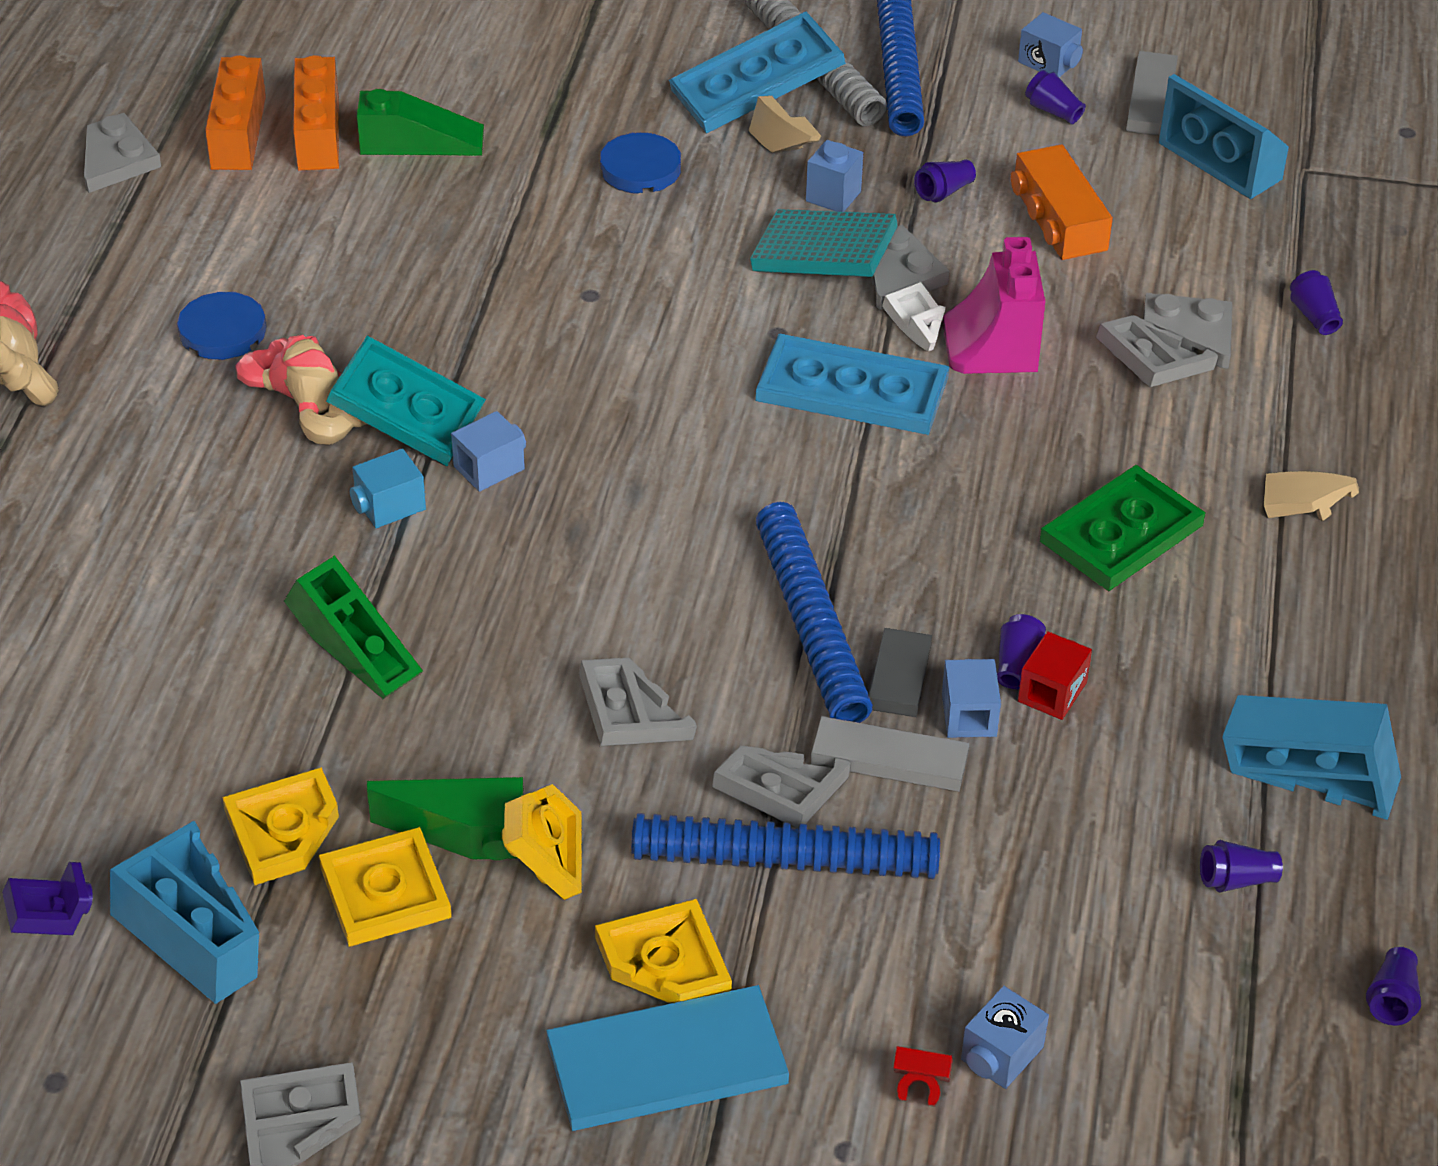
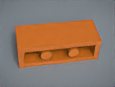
[205,55,266,170]
[294,55,339,171]
[1011,144,1113,260]

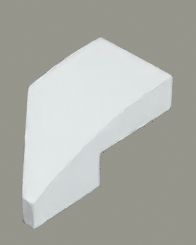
[882,282,946,351]

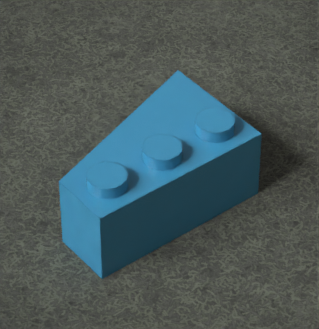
[1222,695,1401,820]
[110,821,259,1004]

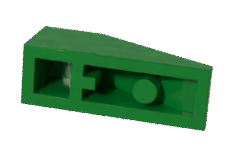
[357,89,484,156]
[284,555,423,699]
[367,777,524,860]

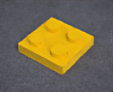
[319,827,452,947]

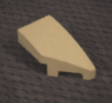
[749,96,821,153]
[1264,471,1359,521]

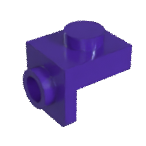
[2,862,93,936]

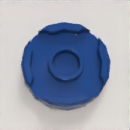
[600,133,681,193]
[177,292,267,360]

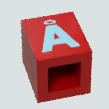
[1018,631,1092,720]

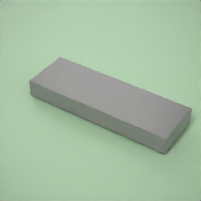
[1126,51,1178,136]
[811,716,970,792]

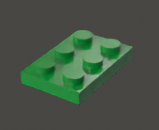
[1040,465,1206,592]

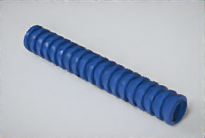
[877,0,925,136]
[756,502,873,723]
[631,813,940,879]

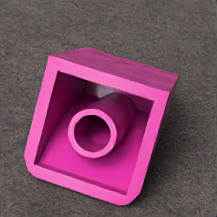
[943,237,1046,374]

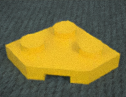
[222,767,339,885]
[502,784,582,900]
[595,899,732,1004]

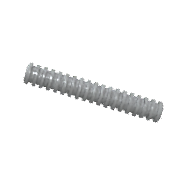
[745,0,887,126]

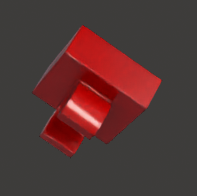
[893,1046,953,1107]

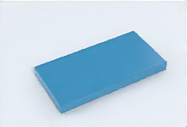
[669,11,846,134]
[756,334,949,435]
[546,985,789,1131]

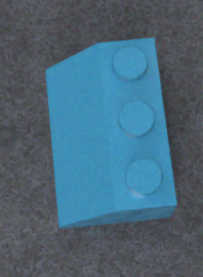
[1159,74,1289,199]

